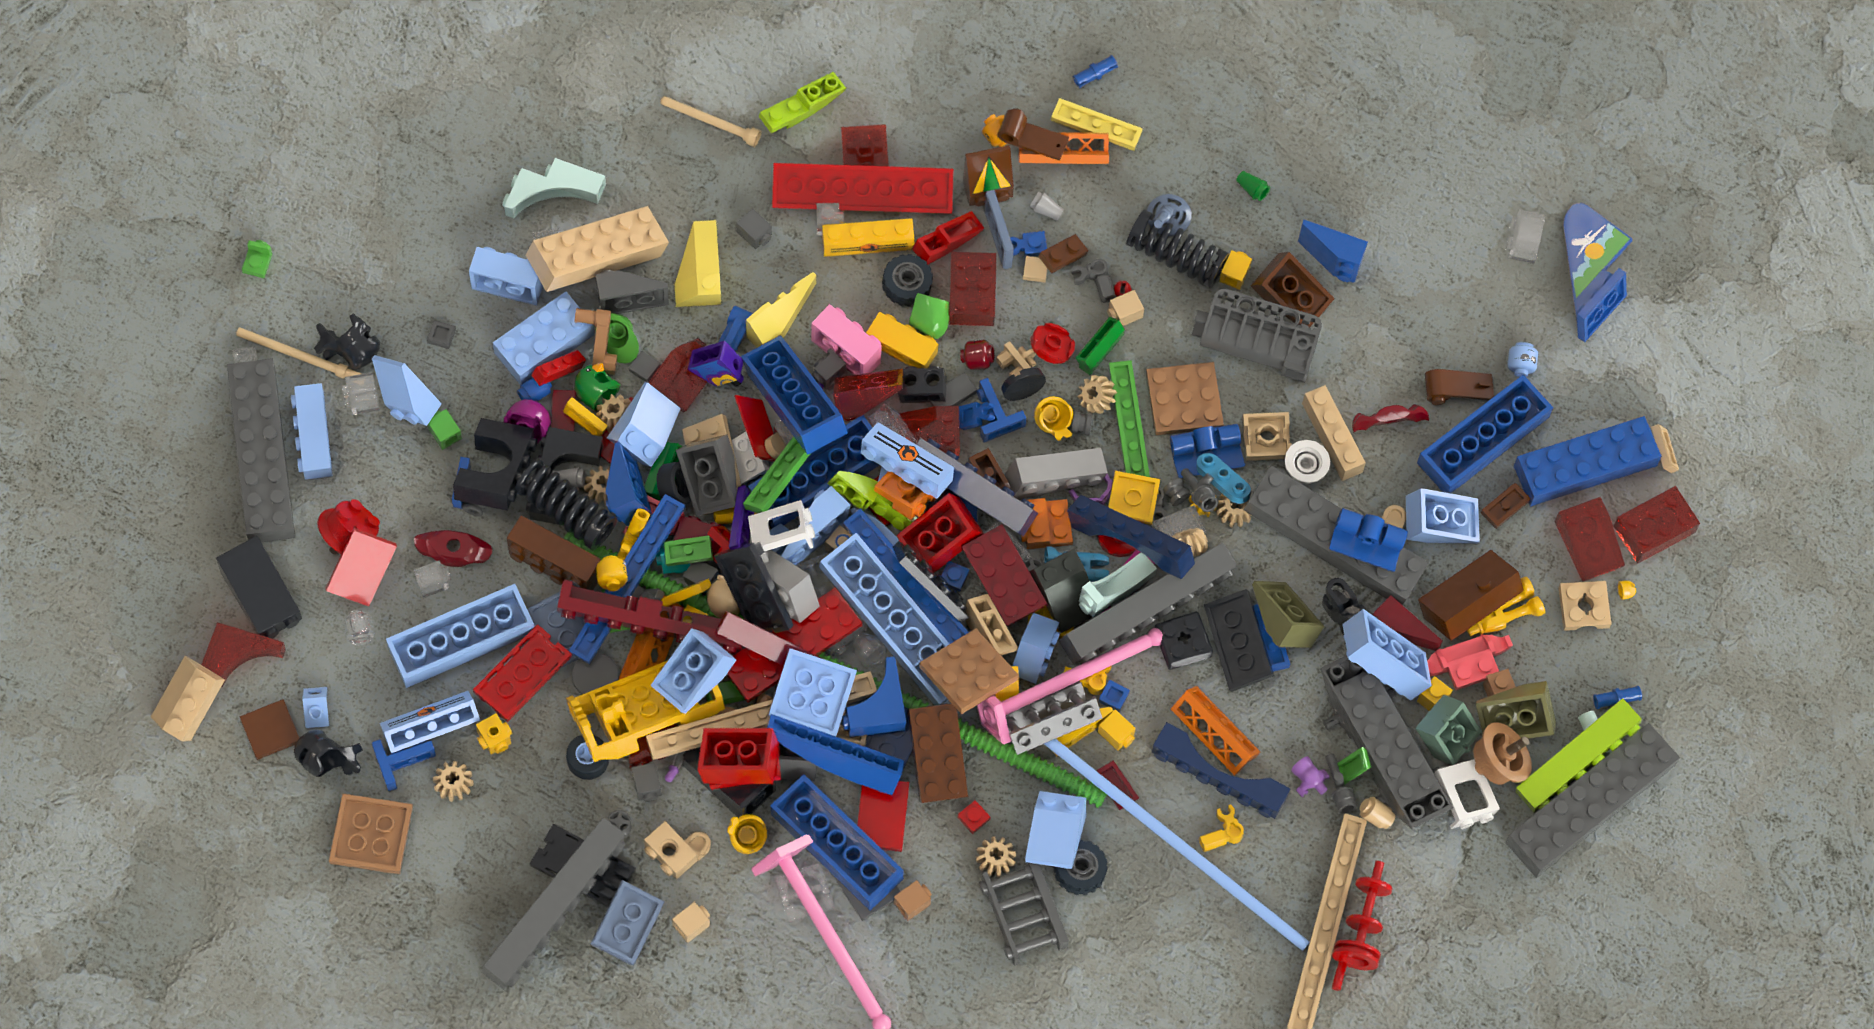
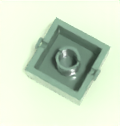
[1415,695,1482,765]

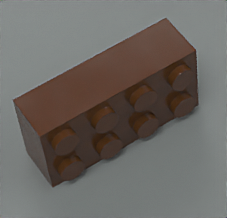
[507,515,601,590]
[907,703,968,803]

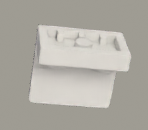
[731,432,774,486]

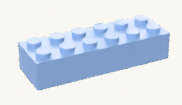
[386,584,534,688]

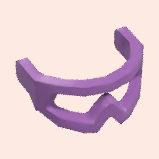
[1069,474,1112,505]

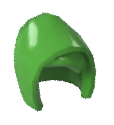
[909,293,950,339]

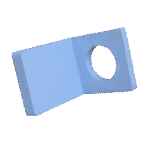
[303,687,329,728]

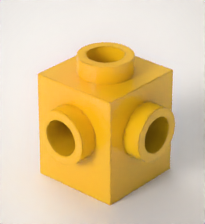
[476,713,513,754]

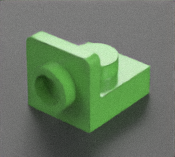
[242,240,272,278]

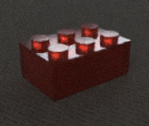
[949,251,996,326]
[1613,486,1700,564]

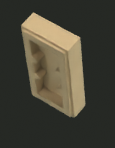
[1651,424,1679,473]

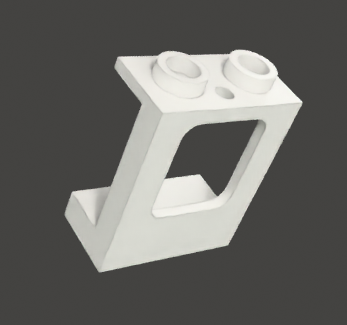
[748,500,815,563]
[1434,759,1500,829]

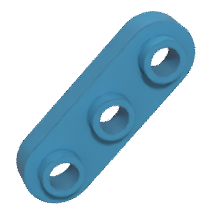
[1196,453,1251,504]

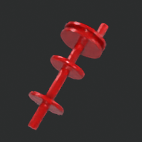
[1332,860,1393,991]

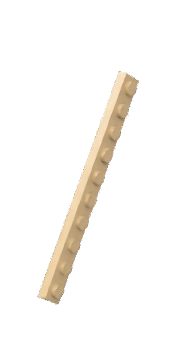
[646,671,877,760]
[1287,814,1367,1029]

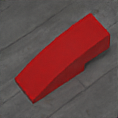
[912,211,984,265]

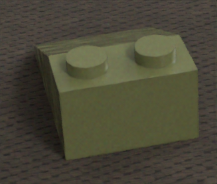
[1252,581,1325,648]
[1475,681,1556,738]

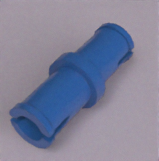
[1073,55,1118,88]
[1593,686,1642,709]

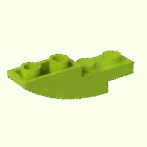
[759,71,846,133]
[827,471,918,531]

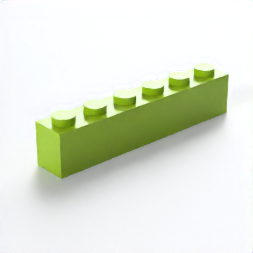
[1516,698,1642,813]

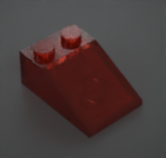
[841,124,889,166]
[833,368,904,421]
[890,406,960,456]
[1554,497,1625,582]

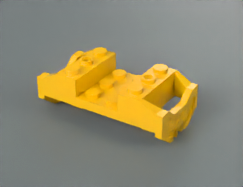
[566,661,725,762]

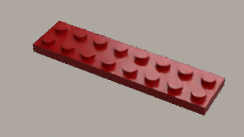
[772,163,953,214]

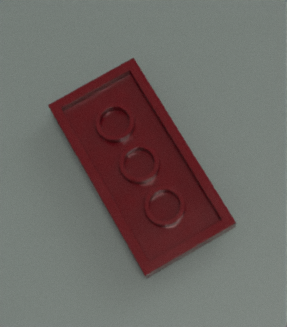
[962,524,1048,627]

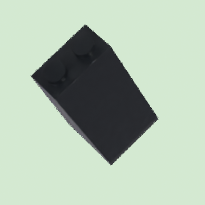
[216,536,302,641]
[683,747,776,818]

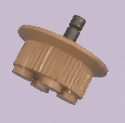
[1473,722,1532,785]

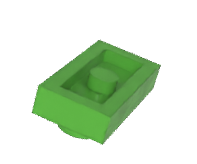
[664,535,713,566]

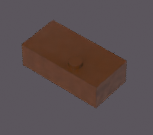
[1418,550,1524,641]

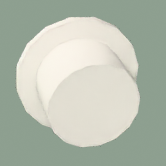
[1284,440,1330,485]

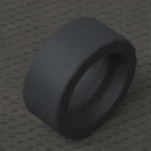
[657,461,692,504]

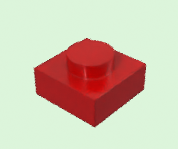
[957,800,991,834]

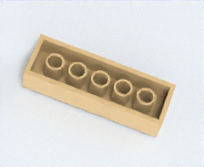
[526,206,669,292]

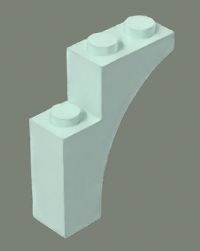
[502,158,606,218]
[1079,552,1157,618]

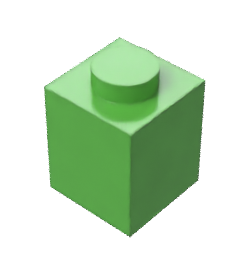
[428,409,462,450]

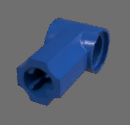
[719,306,753,352]

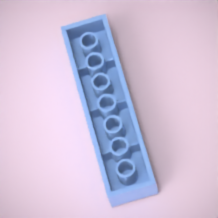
[819,533,949,705]

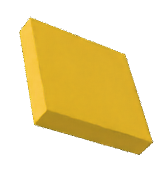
[1108,471,1160,525]

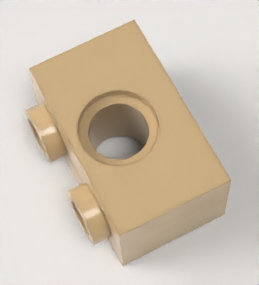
[644,821,698,880]

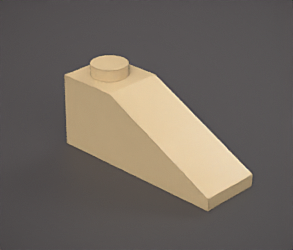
[965,594,1018,655]

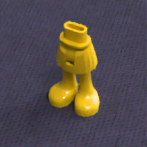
[1466,576,1545,637]

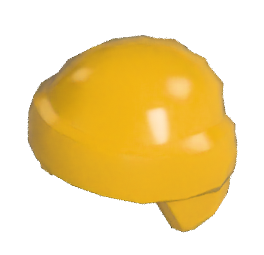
[1034,396,1074,441]
[727,814,767,854]

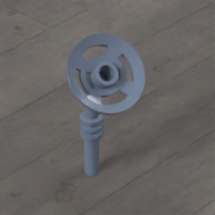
[1147,194,1191,236]

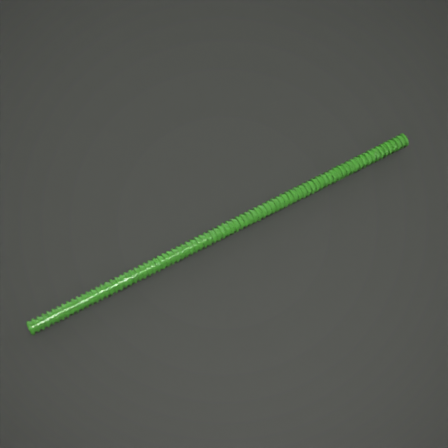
[564,532,1107,808]

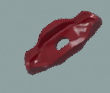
[1352,404,1429,433]
[414,530,493,567]

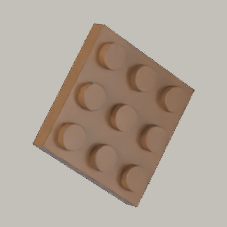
[1146,362,1224,435]
[919,629,1018,714]
[329,794,413,874]

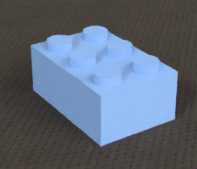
[469,247,543,306]

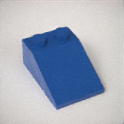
[1298,220,1368,283]
[605,442,653,527]

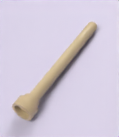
[661,97,762,147]

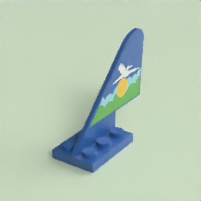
[1564,203,1632,342]

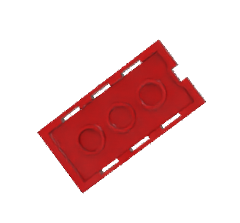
[473,624,572,722]

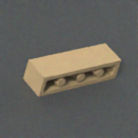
[1302,385,1366,481]

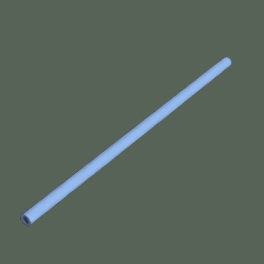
[1044,739,1310,951]

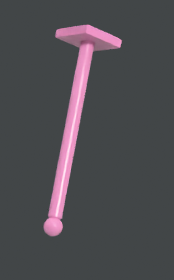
[977,628,1163,745]
[751,835,891,1029]

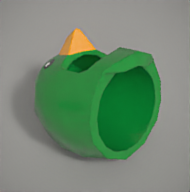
[574,363,621,411]

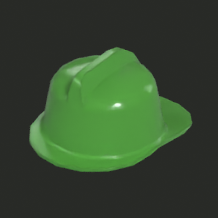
[595,313,639,364]

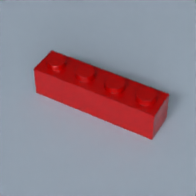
[531,350,586,386]

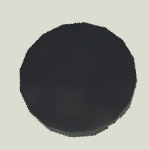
[1001,368,1046,401]

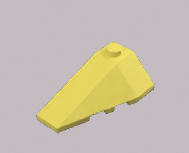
[675,220,721,307]
[746,272,816,348]

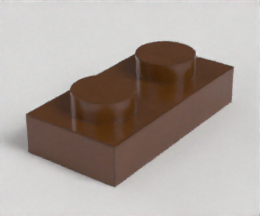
[1039,234,1089,274]
[1481,483,1531,529]

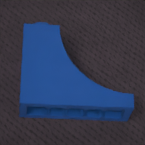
[842,656,906,737]

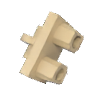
[996,341,1036,377]

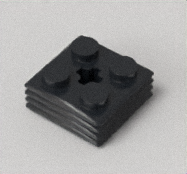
[1155,611,1213,670]

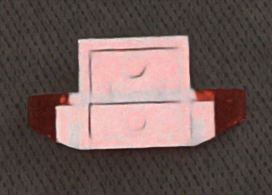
[648,338,707,413]

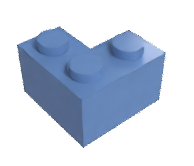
[1013,613,1060,684]

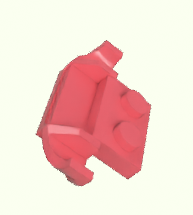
[1427,635,1513,690]

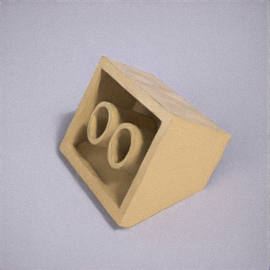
[151,656,225,741]

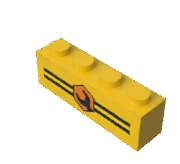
[822,218,914,257]

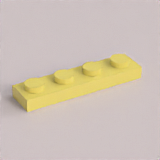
[1051,98,1143,151]

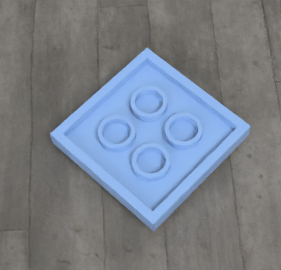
[768,648,857,736]

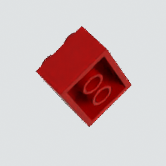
[896,493,984,573]
[698,728,779,784]

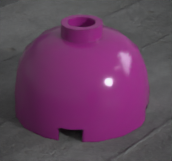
[503,399,551,444]

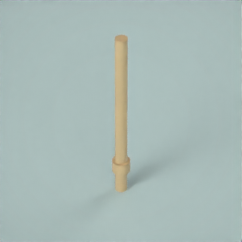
[236,327,365,383]

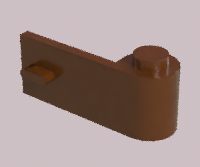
[997,108,1069,161]
[1425,369,1494,405]

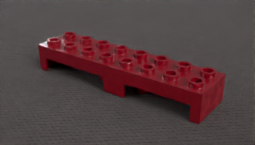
[557,580,746,655]

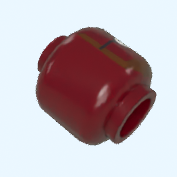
[960,339,995,370]

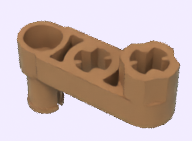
[575,308,617,375]

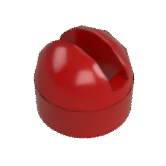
[1114,280,1132,297]

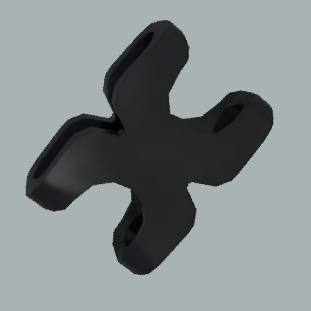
[1322,578,1369,635]

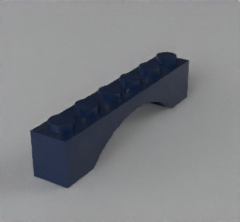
[1067,495,1195,579]
[1152,722,1290,819]

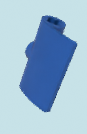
[1170,424,1245,478]
[1329,508,1408,572]

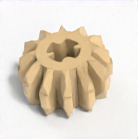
[1077,375,1118,414]
[596,394,631,433]
[584,466,610,505]
[1217,488,1252,528]
[1171,528,1208,557]
[433,761,473,802]
[976,836,1016,878]

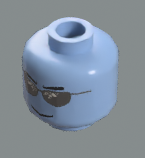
[1507,342,1538,377]

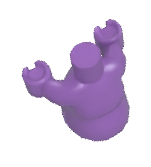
[1291,756,1330,797]

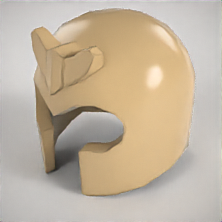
[707,575,740,619]

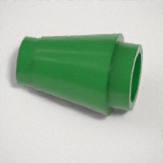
[1236,171,1270,201]

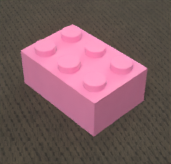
[811,304,882,382]

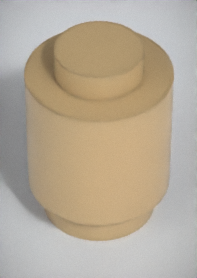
[1360,797,1395,829]

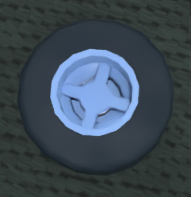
[566,735,609,780]

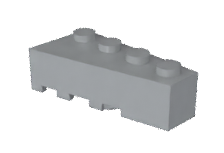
[1004,448,1108,500]

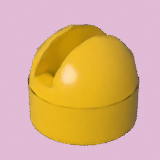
[1618,581,1636,600]

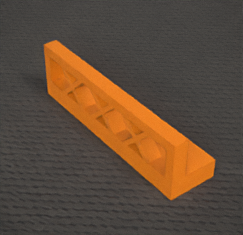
[1018,132,1109,164]
[619,596,685,680]
[1171,686,1261,776]

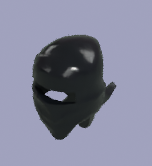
[314,313,380,370]
[294,729,363,777]

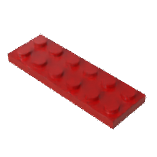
[726,588,862,703]

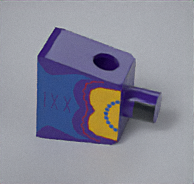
[688,341,744,387]

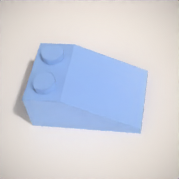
[372,355,442,426]
[607,382,680,467]
[1406,488,1480,544]
[651,628,736,714]
[1025,791,1086,869]

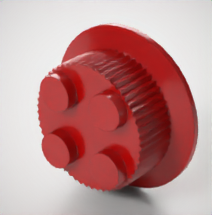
[317,499,380,555]

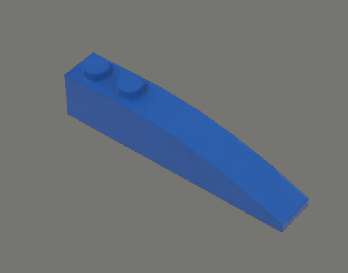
[767,714,904,795]

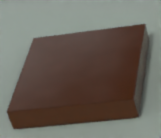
[239,699,299,760]

